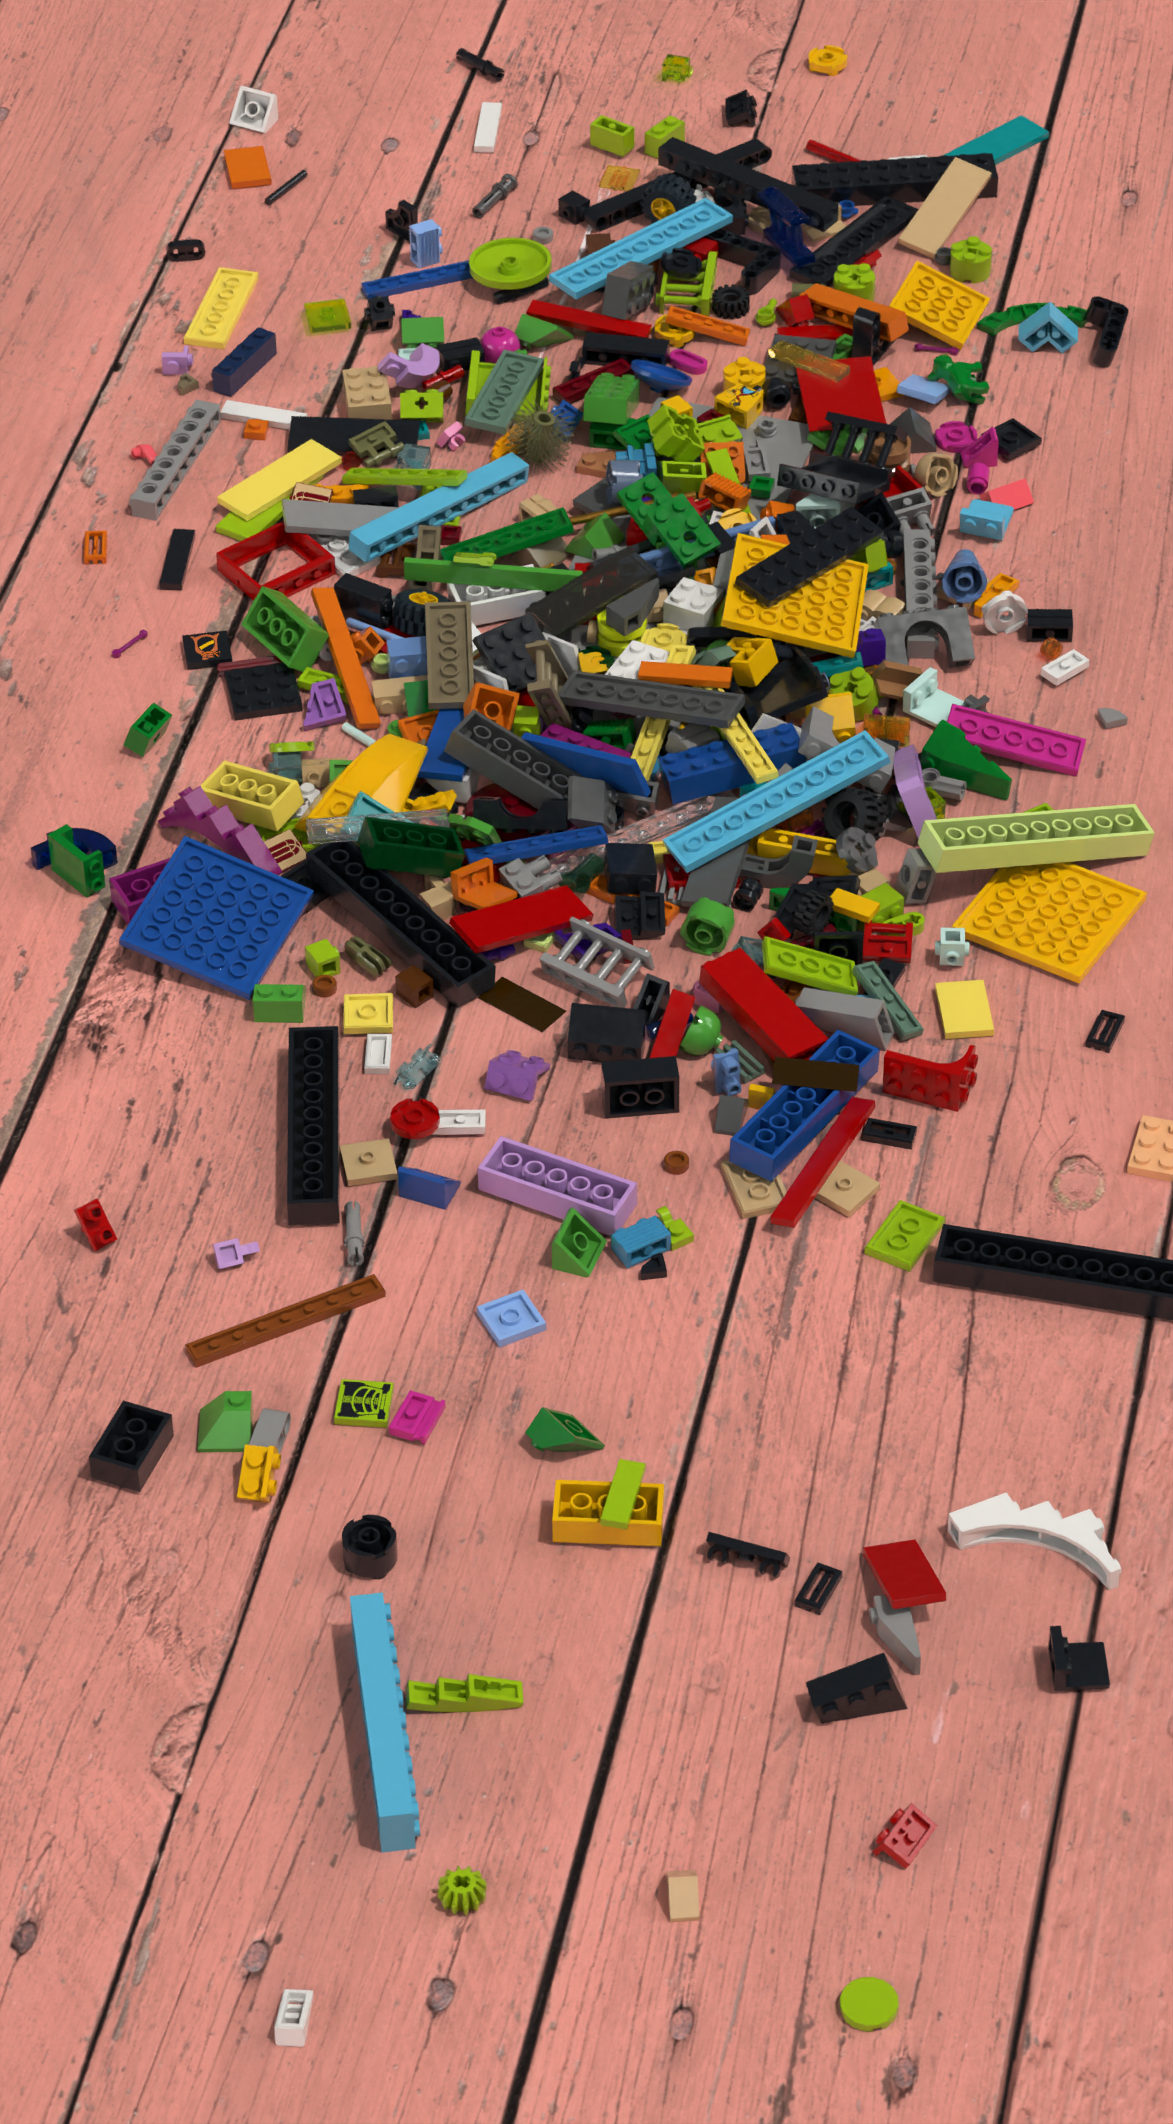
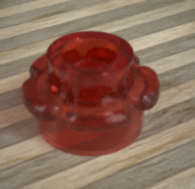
[341,452,362,471]

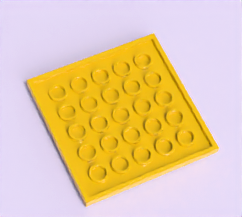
[721,533,869,658]
[952,862,1147,984]

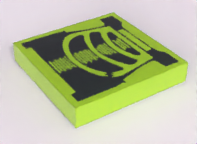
[334,1379,394,1428]

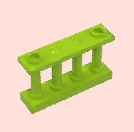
[656,252,717,316]

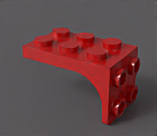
[882,1045,979,1112]

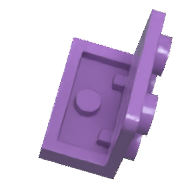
[484,1050,550,1101]

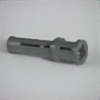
[472,174,518,218]

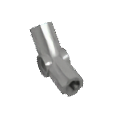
[922,768,967,801]

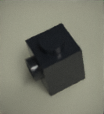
[558,190,590,225]

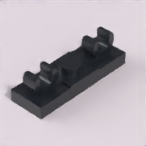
[706,1532,790,1578]

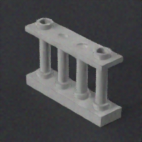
[539,917,655,1008]

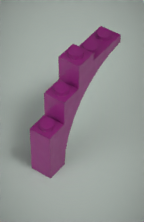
[158,786,283,875]

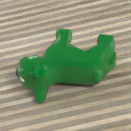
[927,354,990,404]

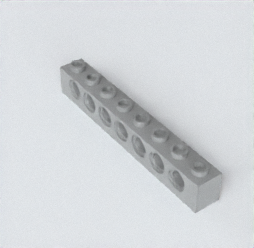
[129,400,221,521]
[903,529,939,659]

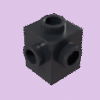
[364,296,395,331]

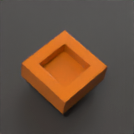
[244,419,269,440]

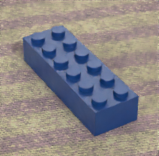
[658,723,806,805]

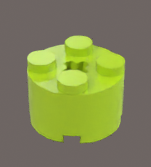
[950,236,992,283]
[834,263,875,302]
[828,667,878,722]

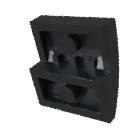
[614,891,665,940]

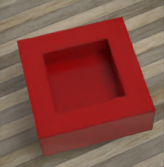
[757,917,791,941]

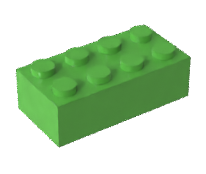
[583,373,640,425]
[241,586,330,672]

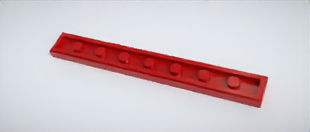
[770,1097,876,1228]

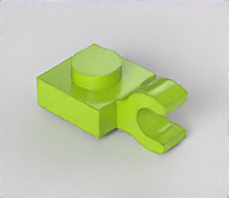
[656,1206,694,1251]

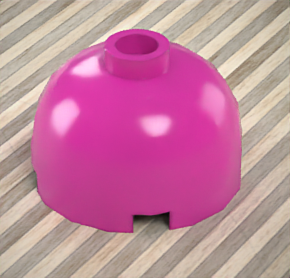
[480,326,521,364]

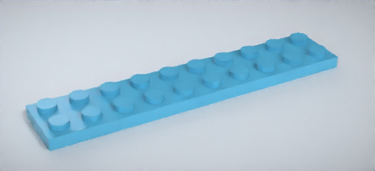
[549,198,733,299]
[663,730,890,873]

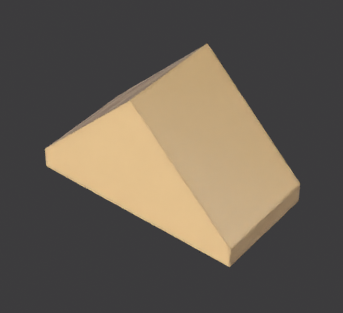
[666,1870,699,1922]

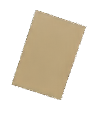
[721,1160,787,1219]

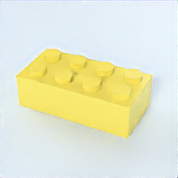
[200,760,304,831]

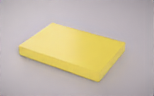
[935,980,994,1039]

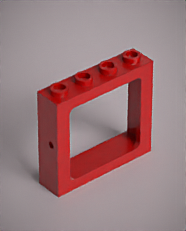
[216,521,336,600]

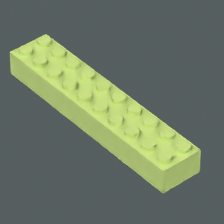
[918,804,1155,873]

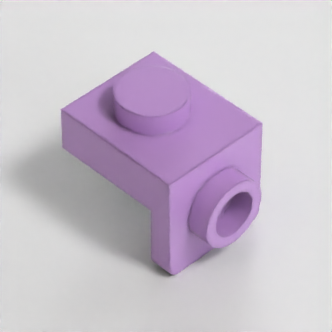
[161,346,193,375]

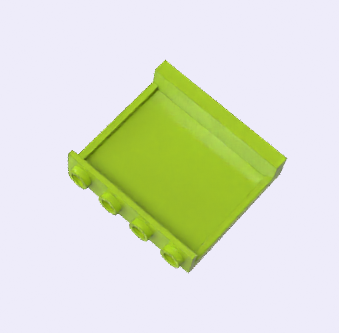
[465,350,551,422]

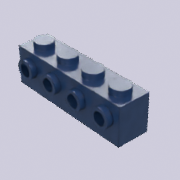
[211,327,277,397]

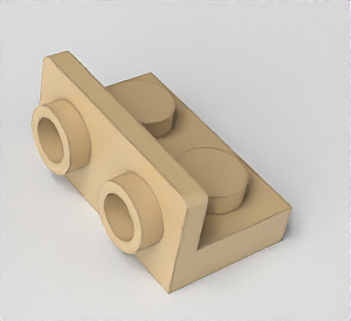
[301,757,348,788]

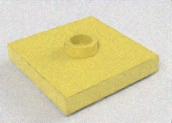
[344,993,393,1034]

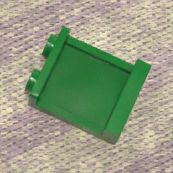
[48,824,105,898]

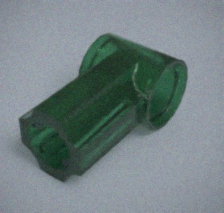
[559,853,605,893]

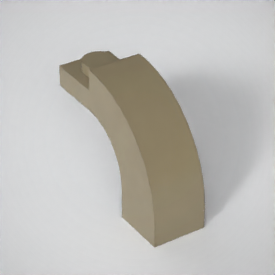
[409,525,442,591]

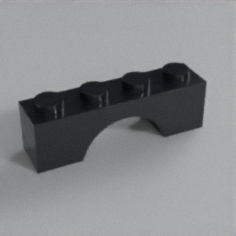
[473,797,570,834]

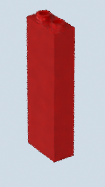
[699,947,829,1061]

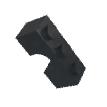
[714,188,749,235]

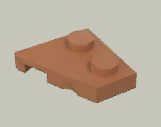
[576,449,627,478]

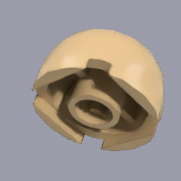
[915,452,958,497]

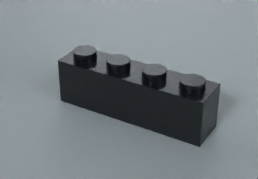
[582,332,670,366]

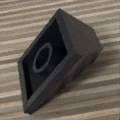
[813,931,863,966]

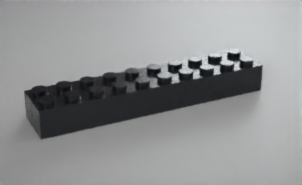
[791,153,998,206]
[306,833,496,1008]
[287,1026,340,1225]
[933,1224,1173,1320]

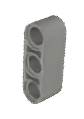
[249,1408,291,1454]

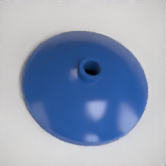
[630,360,693,393]

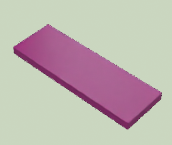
[947,704,1086,777]

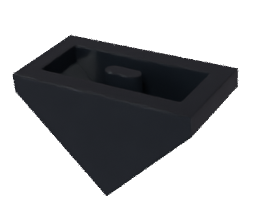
[633,973,670,1028]

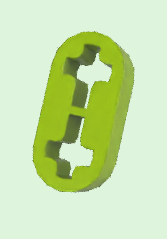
[882,912,925,937]

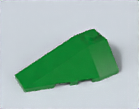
[920,720,1012,800]

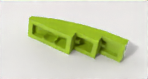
[405,1674,524,1712]

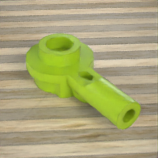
[755,298,777,326]

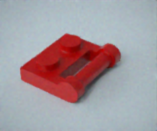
[862,920,913,963]

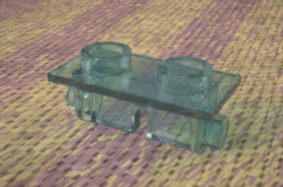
[393,1043,440,1090]

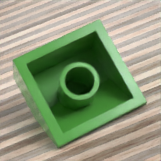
[401,317,444,349]
[253,984,306,1023]

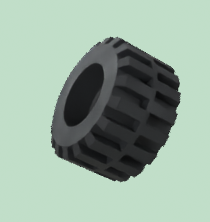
[821,787,887,841]

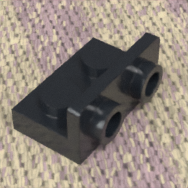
[725,89,758,127]

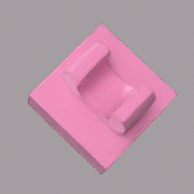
[436,421,465,451]

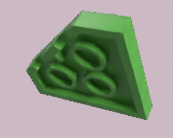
[434,813,502,846]

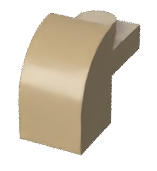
[420,875,456,920]

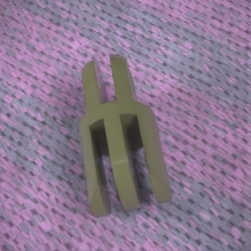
[344,936,393,978]

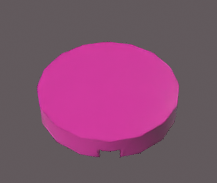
[935,421,977,453]

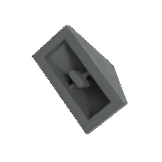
[715,1095,748,1136]

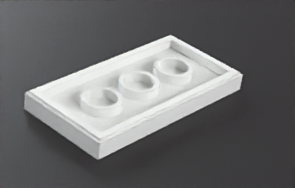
[308,534,381,577]

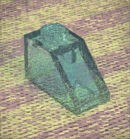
[397,444,431,490]

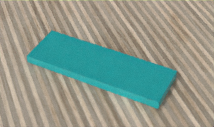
[944,115,1049,165]

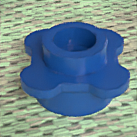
[839,200,858,219]

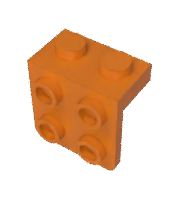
[699,441,745,484]
[450,858,518,910]

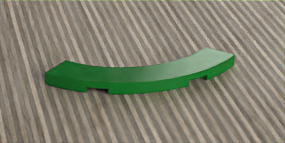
[977,303,1088,336]

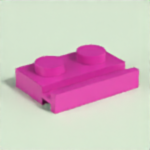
[389,1390,446,1445]

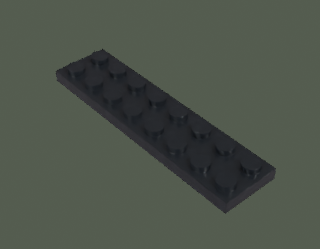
[790,196,919,287]
[735,507,884,608]

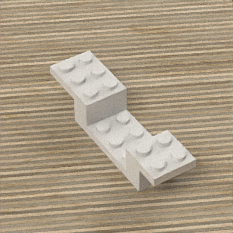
[605,577,724,679]

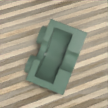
[691,645,737,667]

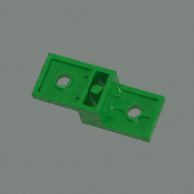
[616,472,721,568]

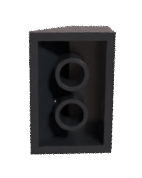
[568,1003,645,1062]

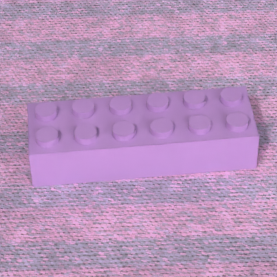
[478,1136,637,1236]

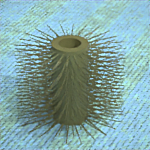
[505,399,576,476]

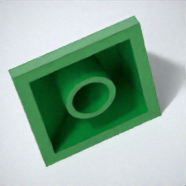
[525,1407,605,1452]

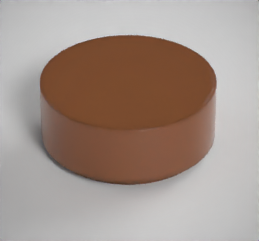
[312,975,337,998]
[664,1151,689,1175]

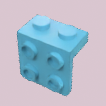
[960,499,1014,540]

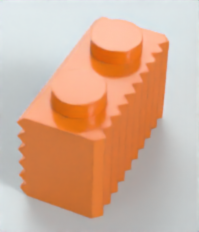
[698,472,751,511]

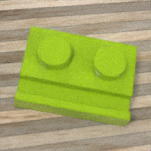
[697,414,743,443]

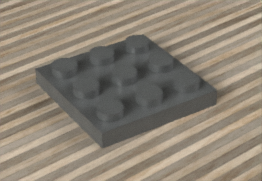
[764,334,837,388]

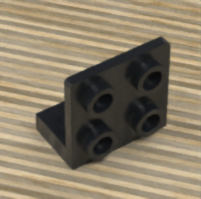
[1048,1626,1110,1691]

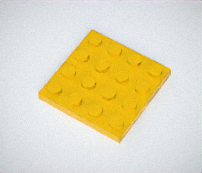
[889,260,991,350]

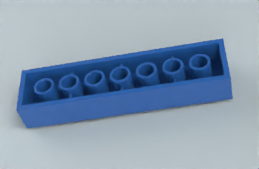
[729,1030,880,1182]

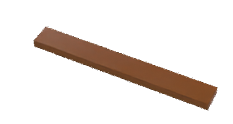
[185,1274,386,1368]

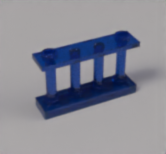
[757,187,816,268]

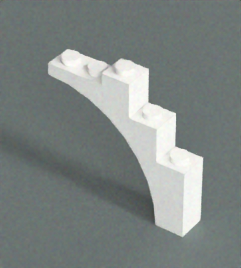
[948,1492,1121,1590]

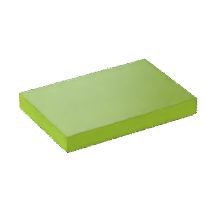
[864,1200,945,1272]

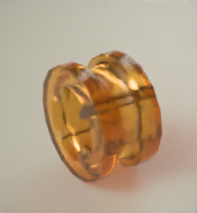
[1040,637,1063,660]

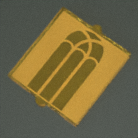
[599,165,640,191]

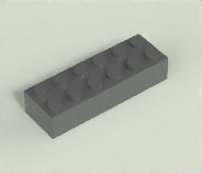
[444,709,585,810]

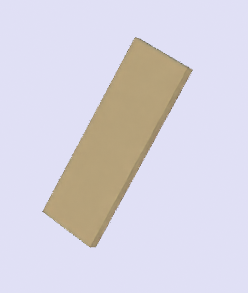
[898,157,991,259]

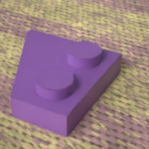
[303,678,347,731]

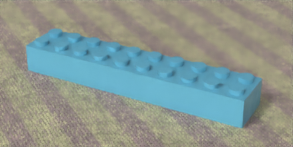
[350,1592,420,1853]

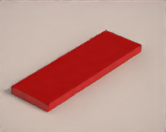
[449,885,594,954]

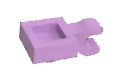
[212,1238,260,1269]

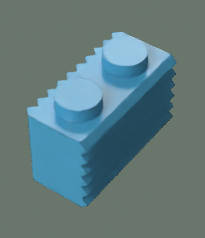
[611,1215,671,1268]

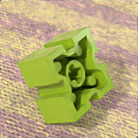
[647,404,705,462]

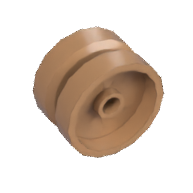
[864,436,911,478]

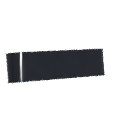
[1085,296,1129,368]

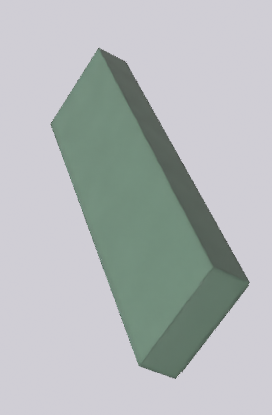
[852,961,924,1041]

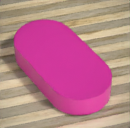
[669,349,707,375]

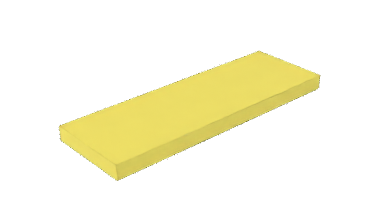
[184,267,259,349]
[217,439,342,521]

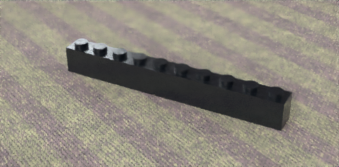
[658,137,839,232]

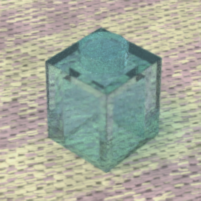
[269,751,302,784]

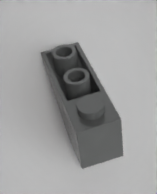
[606,578,659,636]

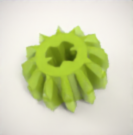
[437,1865,487,1916]

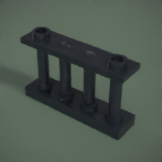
[824,411,908,479]

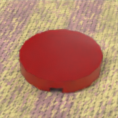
[390,1098,440,1139]

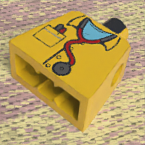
[714,384,764,429]

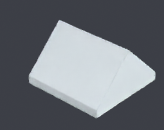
[229,86,278,133]

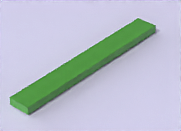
[404,557,583,594]

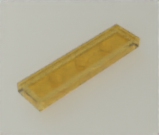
[769,340,850,383]

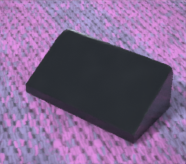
[887,783,913,829]

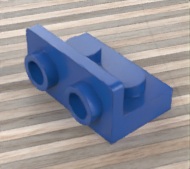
[551,400,584,443]

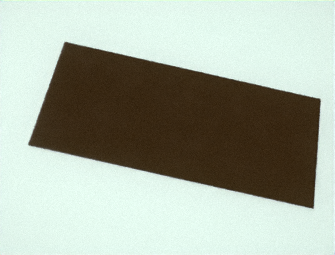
[478,977,566,1032]
[772,1057,860,1092]

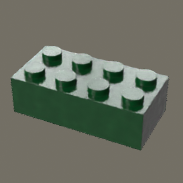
[357,817,465,878]

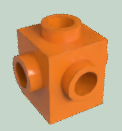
[350,626,385,664]

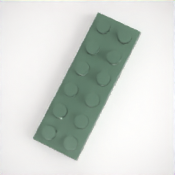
[465,350,544,435]

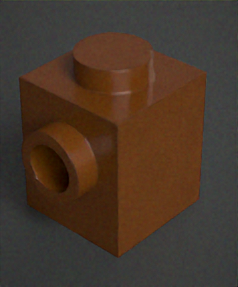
[395,965,434,1008]

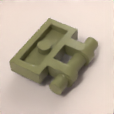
[349,421,405,468]

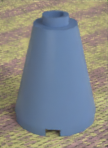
[942,549,987,603]

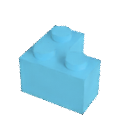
[1018,302,1078,353]

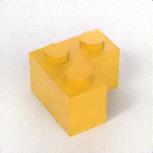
[726,637,778,688]

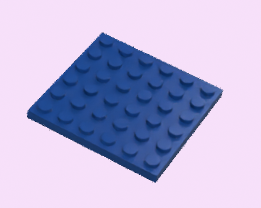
[119,836,314,1000]

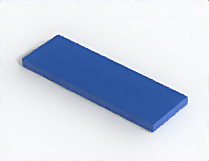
[417,708,468,782]
[521,732,651,798]

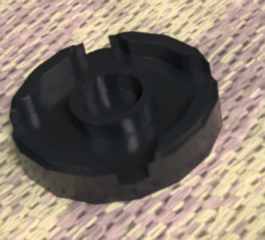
[660,248,702,279]

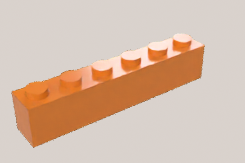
[799,283,909,342]

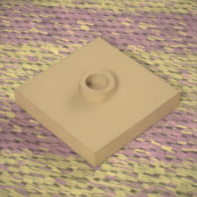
[339,1138,398,1187]
[815,1161,881,1217]

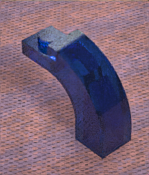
[31,828,118,870]

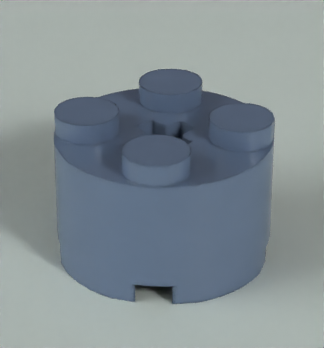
[606,460,643,504]

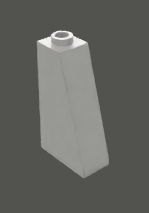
[795,987,895,1051]

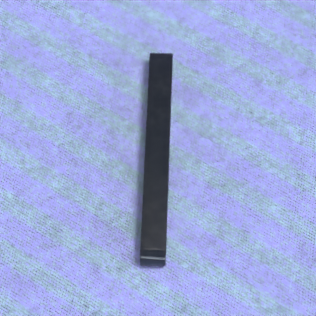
[583,139,772,231]

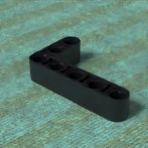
[703,229,781,295]
[852,307,909,366]

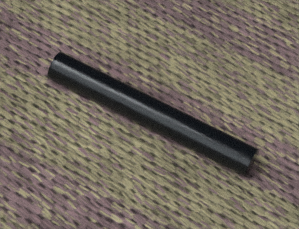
[265,170,308,205]

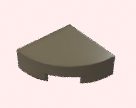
[178,372,199,396]

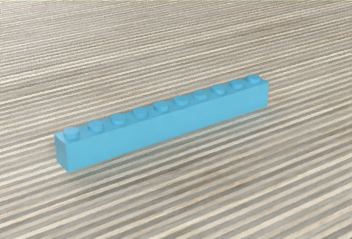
[348,452,529,563]

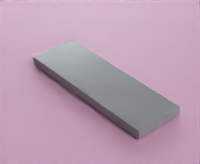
[281,499,416,541]

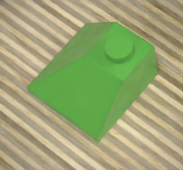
[515,313,574,349]
[197,1391,253,1452]

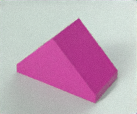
[961,427,999,468]

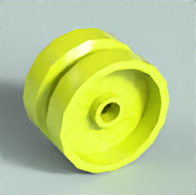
[597,604,647,657]

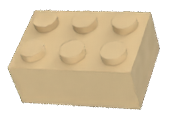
[342,366,392,420]

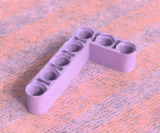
[893,744,937,839]

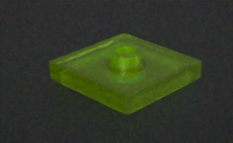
[304,298,352,333]

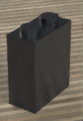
[334,573,393,630]
[603,843,657,894]

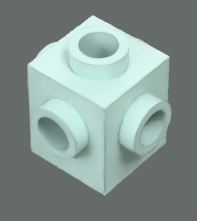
[935,927,969,966]

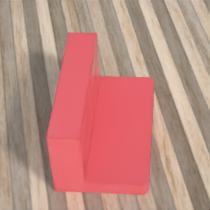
[980,478,1034,510]

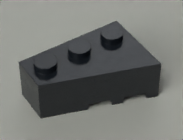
[806,1652,908,1724]

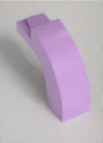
[377,343,440,388]

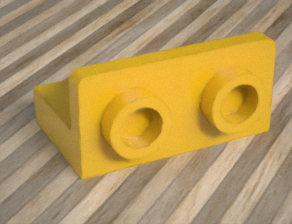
[237,1444,281,1503]

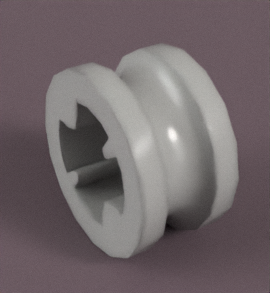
[758,418,777,438]

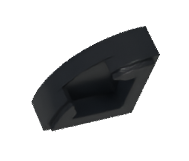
[641,1253,667,1280]

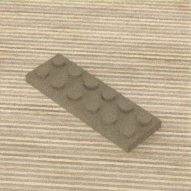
[425,601,474,709]

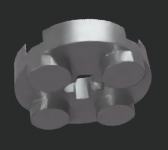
[836,827,878,874]

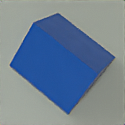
[398,1166,461,1210]

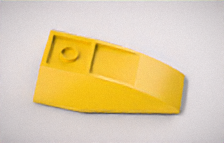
[294,734,428,847]

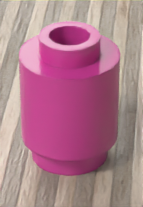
[967,463,990,495]

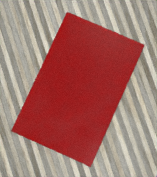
[795,356,887,432]

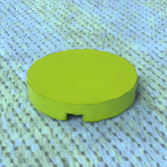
[269,741,315,753]
[840,1977,899,2032]

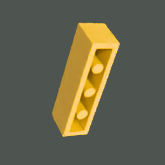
[757,828,852,877]

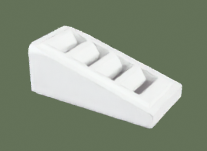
[274,1989,314,2047]

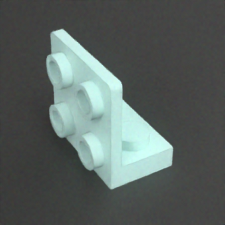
[903,667,964,727]

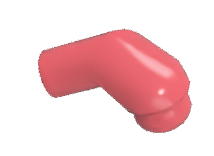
[131,444,158,465]

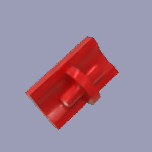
[74,1198,117,1251]

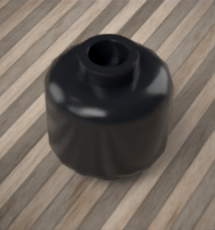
[762,377,791,409]

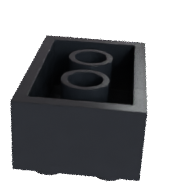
[601,1056,679,1119]
[89,1400,174,1492]

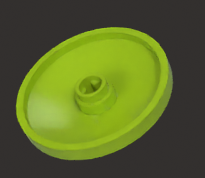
[469,238,552,290]

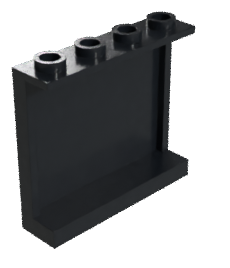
[777,450,892,504]
[723,643,829,728]

